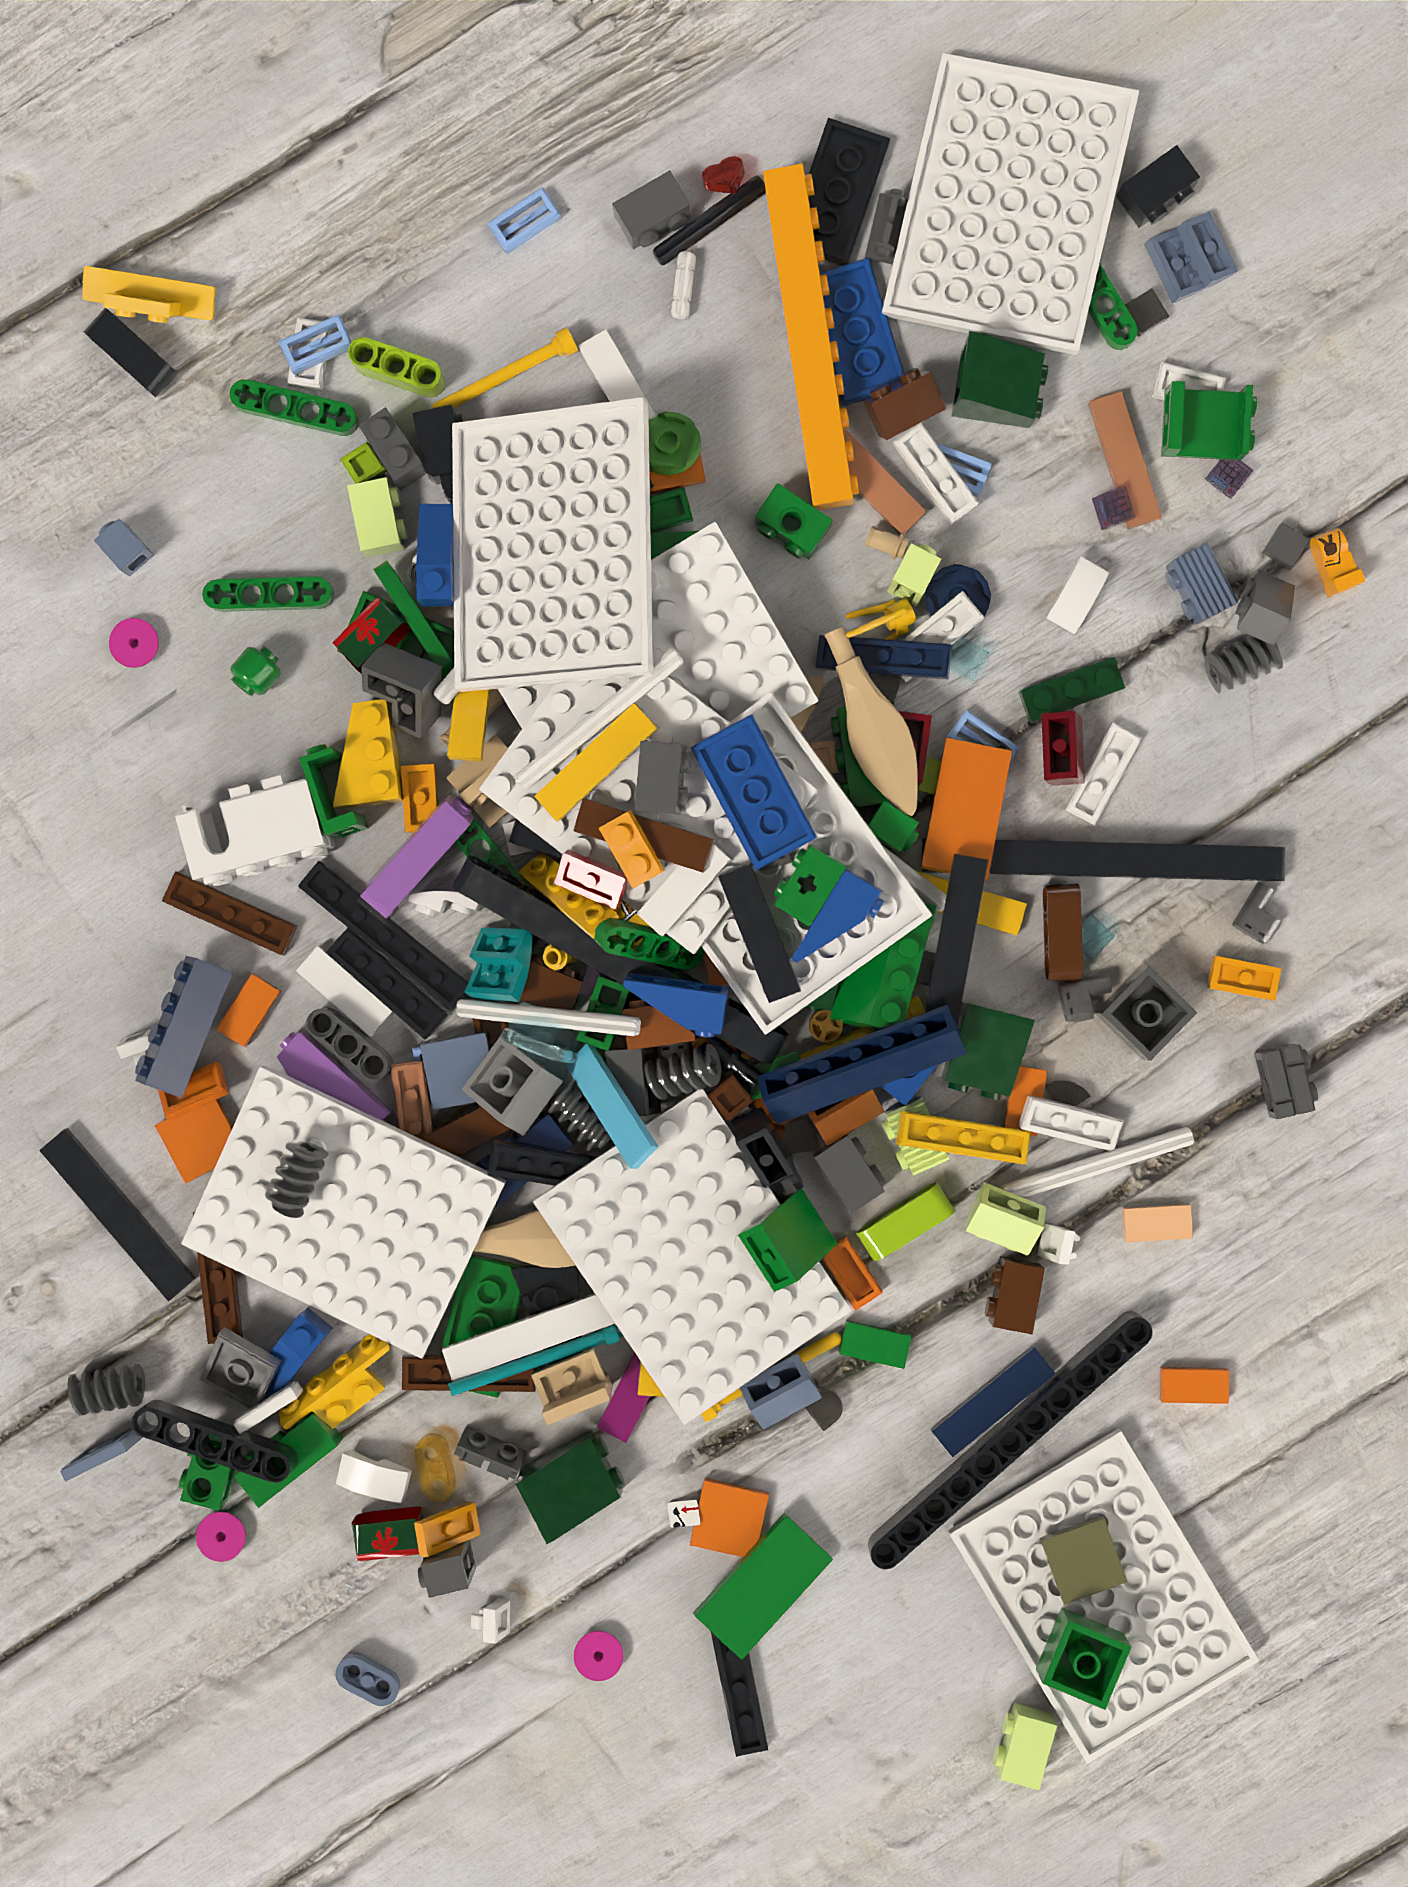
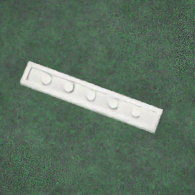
[442,1293,615,1381]

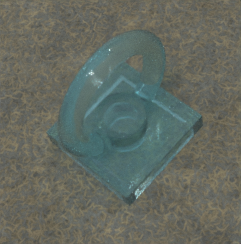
[501,1002,580,1087]

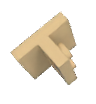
[446,734,509,828]
[531,1347,613,1425]

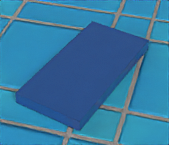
[820,258,904,406]
[690,714,818,871]

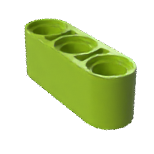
[348,337,445,398]
[856,1182,955,1262]

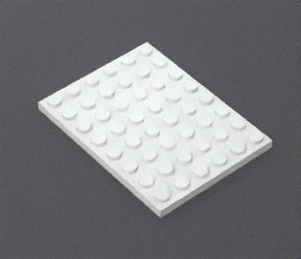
[882,53,1140,356]
[452,397,653,692]
[498,521,819,729]
[479,676,818,954]
[702,692,932,1035]
[181,1064,507,1359]
[533,1089,852,1425]
[948,1428,1259,1764]

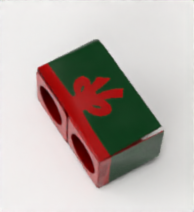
[332,597,411,674]
[351,1506,423,1561]

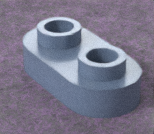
[335,1653,400,1706]

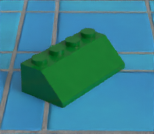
[829,902,936,1032]

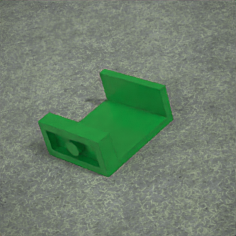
[1161,381,1257,461]
[299,744,369,839]
[738,1188,837,1292]

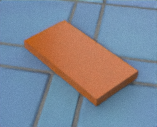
[920,738,1012,881]

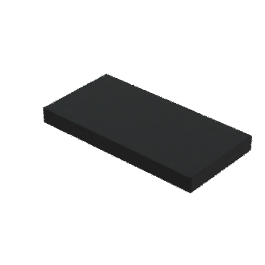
[808,117,891,266]

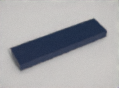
[816,635,953,680]
[931,1345,1056,1457]

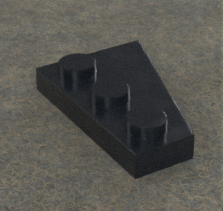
[510,1265,583,1365]

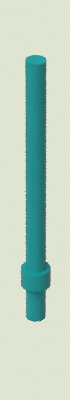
[448,1324,624,1396]

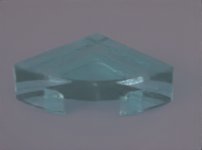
[1082,913,1115,960]

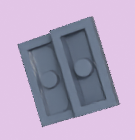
[1144,212,1238,304]

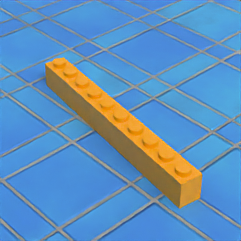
[763,163,859,511]

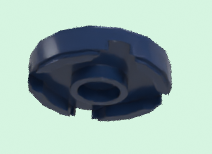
[924,564,991,617]

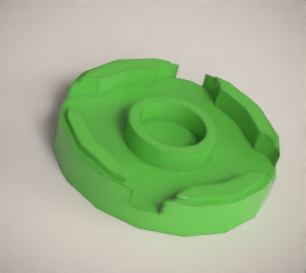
[648,412,702,475]

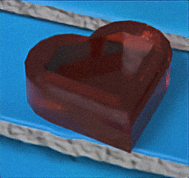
[702,156,745,194]

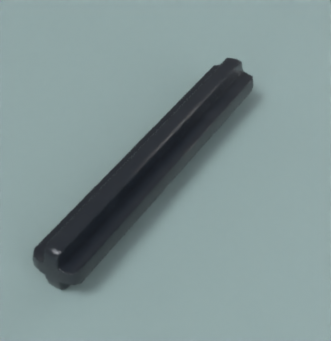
[653,175,766,266]

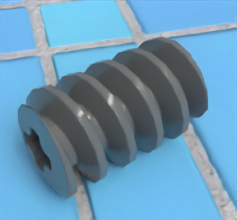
[1205,637,1283,694]
[645,1043,721,1100]
[548,1080,611,1152]
[265,1142,329,1218]
[67,1364,145,1416]

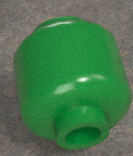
[230,646,281,697]

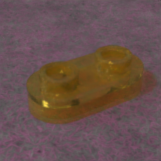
[414,1433,457,1502]

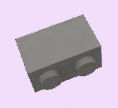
[462,1036,563,1136]

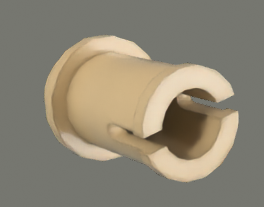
[865,526,910,560]

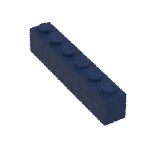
[757,1005,967,1124]

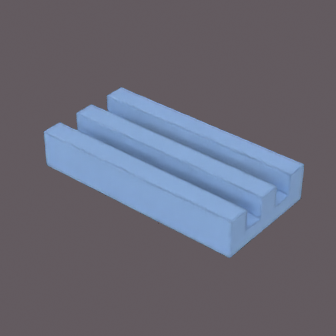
[487,187,561,255]
[278,314,352,375]
[936,443,992,497]
[946,710,1020,762]

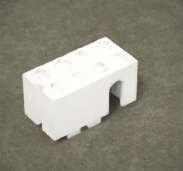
[175,775,336,886]

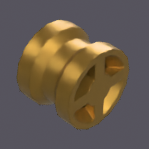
[809,1010,843,1043]

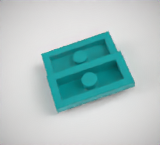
[465,928,532,1002]

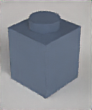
[94,518,154,577]

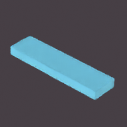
[566,1044,659,1169]

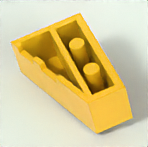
[333,699,403,810]

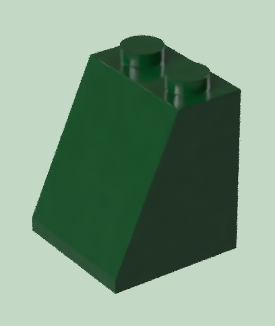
[951,331,1048,428]
[941,1002,1035,1101]
[515,1430,625,1544]

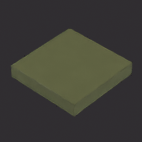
[1039,1515,1127,1605]

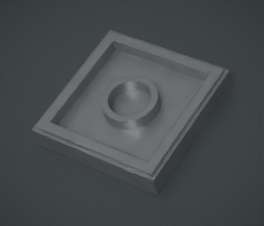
[200,1327,282,1409]

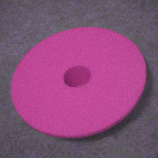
[109,618,159,668]
[196,1512,246,1562]
[574,1631,623,1681]

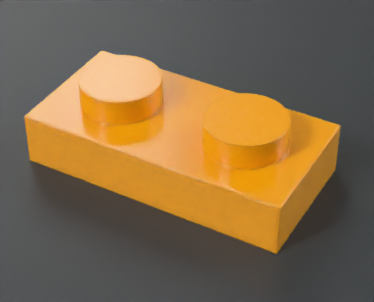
[401,764,438,833]
[599,810,665,888]
[1207,956,1282,1001]
[414,1502,481,1557]

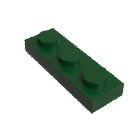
[1018,657,1125,723]

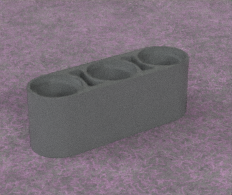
[306,1008,393,1081]

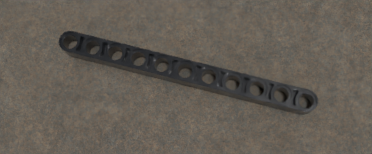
[921,838,1285,881]
[452,855,789,1064]
[868,1311,1153,1570]

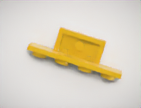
[82,266,216,323]
[519,853,619,938]
[278,1334,390,1430]

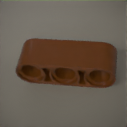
[1043,884,1083,981]

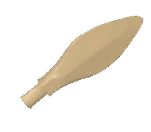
[824,626,918,816]
[473,1210,575,1268]

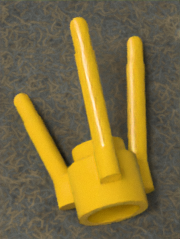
[845,598,916,640]

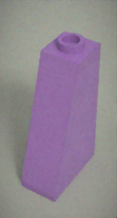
[360,794,474,918]
[277,1031,393,1121]

